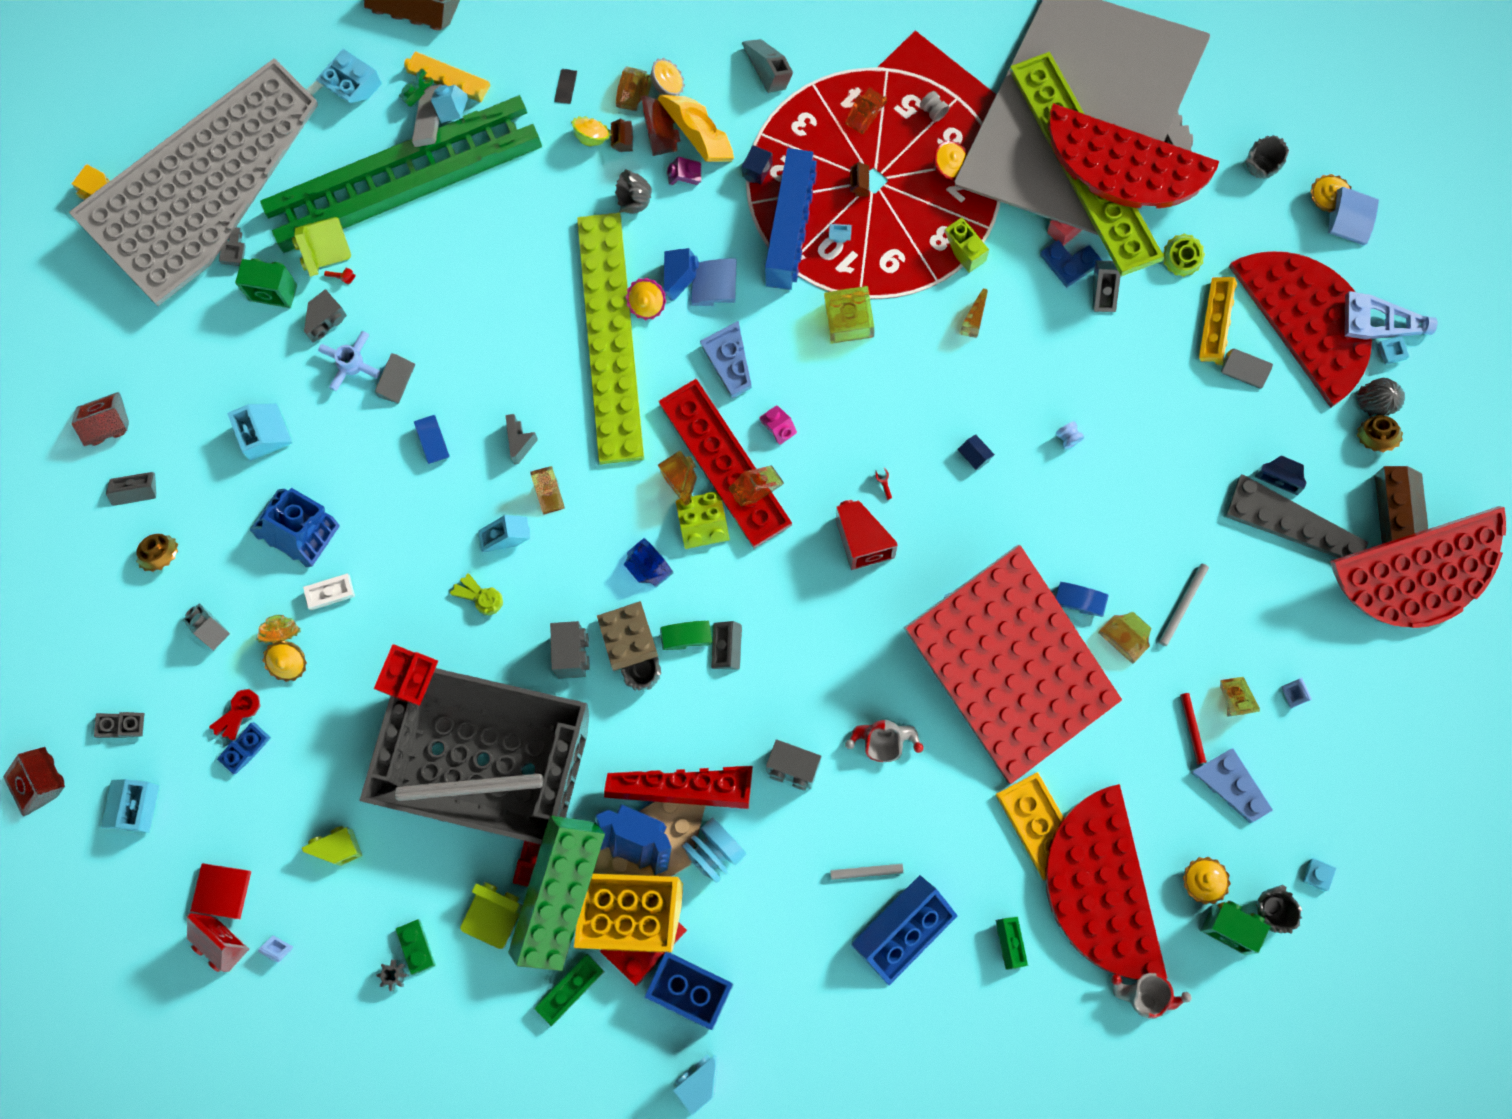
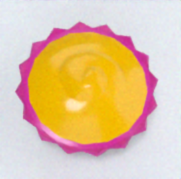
[625,277,667,321]

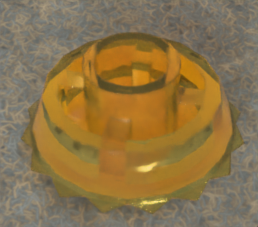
[255,615,301,644]

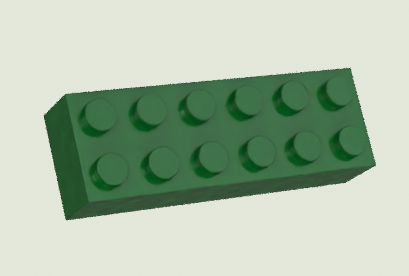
[508,815,605,971]

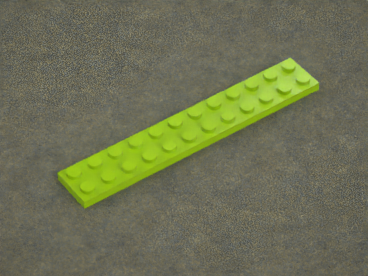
[1010,51,1164,277]
[577,212,645,465]

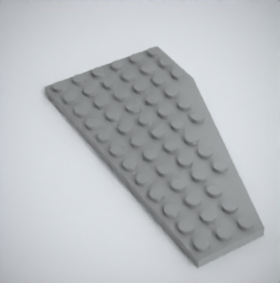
[69,58,318,307]

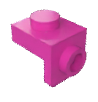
[759,405,797,445]

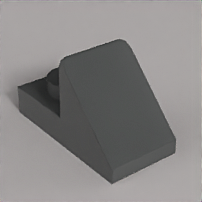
[505,414,538,465]

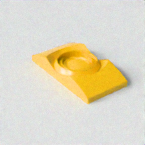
[657,95,734,162]

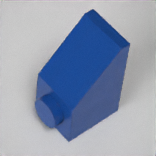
[664,248,699,300]

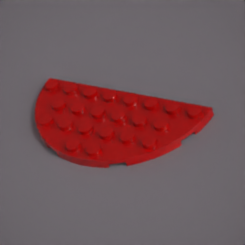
[1048,103,1220,209]
[1229,251,1372,408]
[1330,506,1506,628]
[1045,784,1168,980]

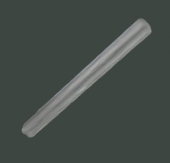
[395,774,543,801]

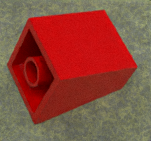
[835,500,898,570]

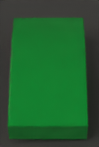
[660,620,712,650]

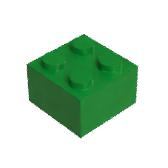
[235,258,298,308]
[1200,901,1271,955]

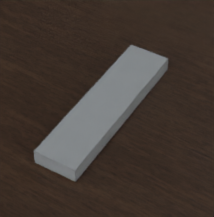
[412,84,442,147]

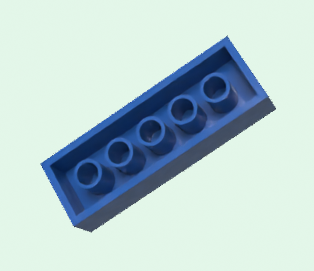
[765,148,817,290]

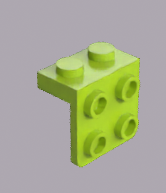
[292,217,351,277]
[676,492,730,549]
[460,882,523,949]

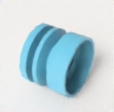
[682,817,747,883]

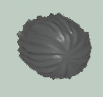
[1245,135,1289,179]
[615,169,652,214]
[1356,377,1405,417]
[621,656,662,691]
[1256,884,1303,934]

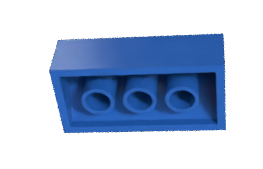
[851,875,958,986]

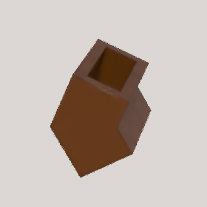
[611,118,633,152]
[850,162,869,197]

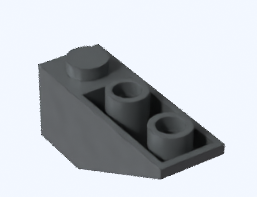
[742,39,794,93]

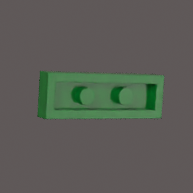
[534,954,605,1027]

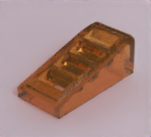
[960,288,988,338]

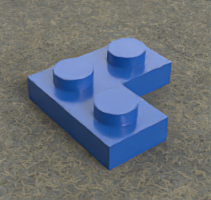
[1040,240,1102,288]

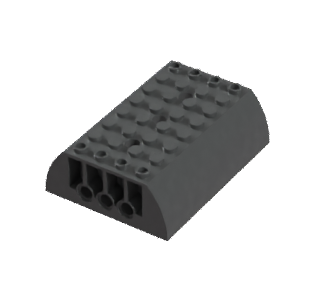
[359,668,589,844]

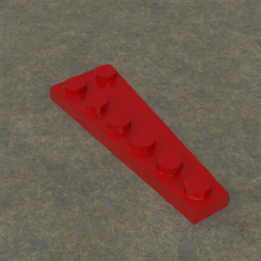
[604,766,753,809]

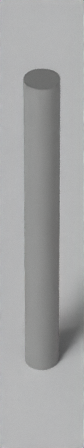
[1159,564,1209,647]

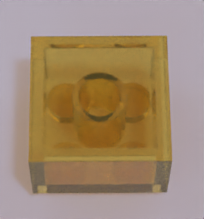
[824,286,875,344]

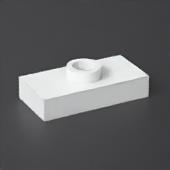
[303,573,355,610]

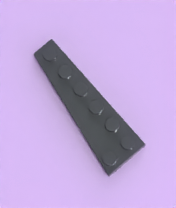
[1225,474,1368,558]

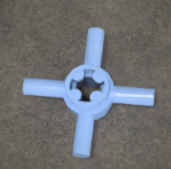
[318,331,381,391]

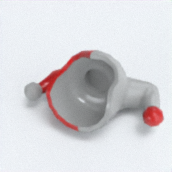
[845,720,924,763]
[1111,973,1192,1019]

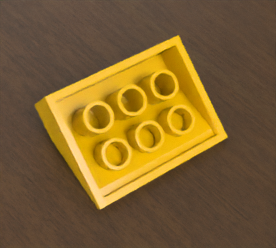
[574,874,683,953]

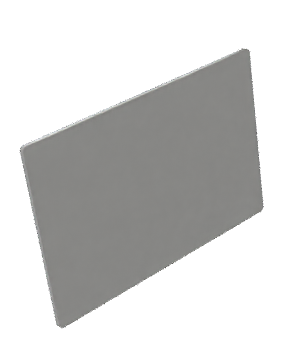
[955,0,1210,235]

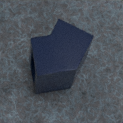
[957,434,995,470]

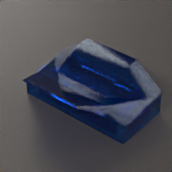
[623,538,674,587]

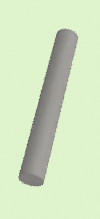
[830,864,904,880]

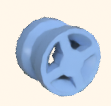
[1056,421,1085,449]

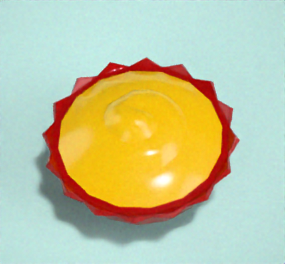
[933,139,968,181]

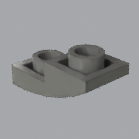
[94,712,145,738]

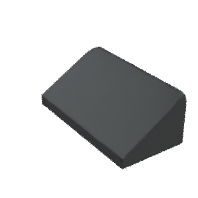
[1221,348,1273,389]
[375,353,416,404]
[106,472,157,506]
[711,621,742,670]

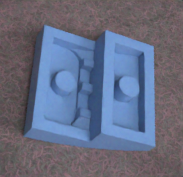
[1328,187,1379,245]
[692,258,737,306]

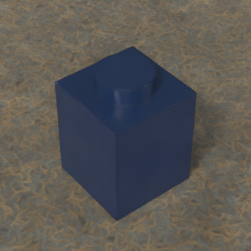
[742,145,773,185]

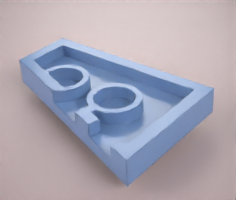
[700,321,752,399]
[1191,748,1273,823]

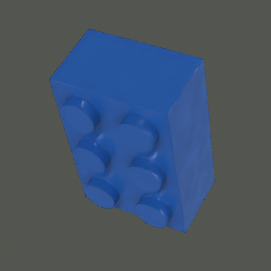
[645,952,734,1030]

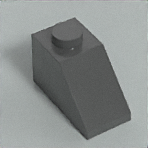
[1093,260,1121,312]

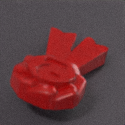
[209,689,261,741]

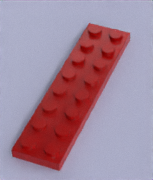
[658,378,792,549]

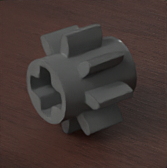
[376,960,409,991]

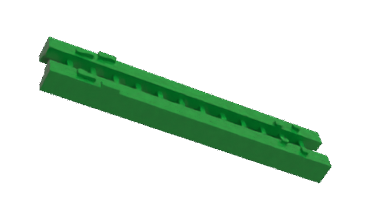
[260,95,542,253]

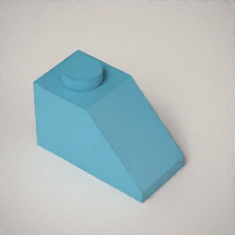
[431,85,468,123]
[478,515,531,552]

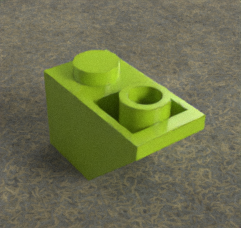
[944,218,989,273]
[302,826,363,866]

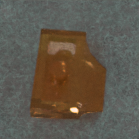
[616,66,652,111]
[1098,611,1152,664]

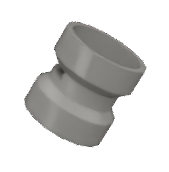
[920,91,950,122]

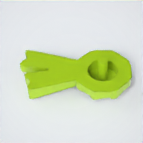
[450,573,503,616]

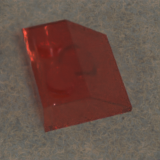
[641,96,681,156]
[71,392,129,447]
[3,747,65,817]

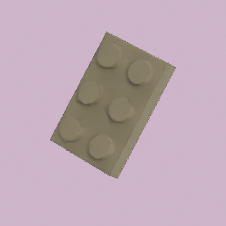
[597,601,658,671]

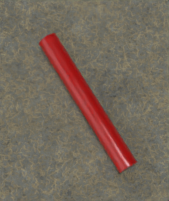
[1180,693,1207,765]

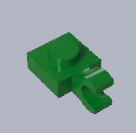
[398,69,434,108]

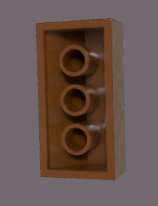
[364,0,460,30]
[1375,466,1428,544]

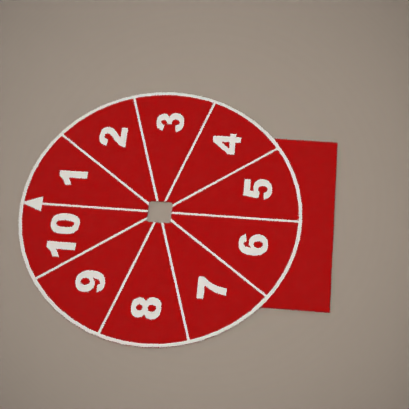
[746,30,1000,299]

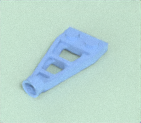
[1345,291,1438,339]

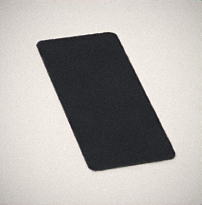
[555,69,578,104]

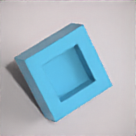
[829,224,851,243]
[1378,336,1409,365]
[1303,858,1336,891]

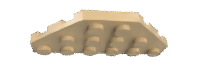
[593,802,706,877]

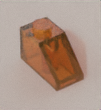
[657,451,697,506]
[728,465,784,506]

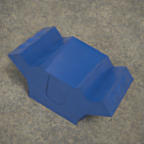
[250,487,340,567]
[595,805,672,876]

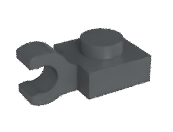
[219,227,246,266]

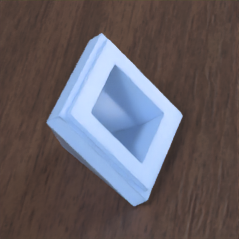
[1281,678,1312,708]
[258,935,293,963]

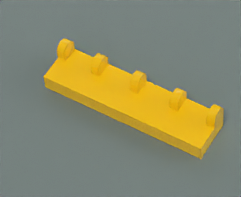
[404,51,491,103]
[1199,277,1237,365]

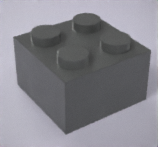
[550,621,590,679]
[766,739,822,791]

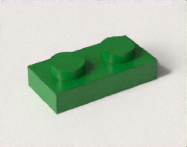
[995,916,1028,970]
[395,919,436,975]

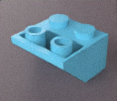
[316,49,382,103]
[227,404,292,461]
[101,779,159,833]
[673,1055,718,1115]

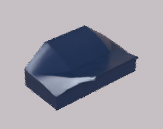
[1255,455,1307,496]

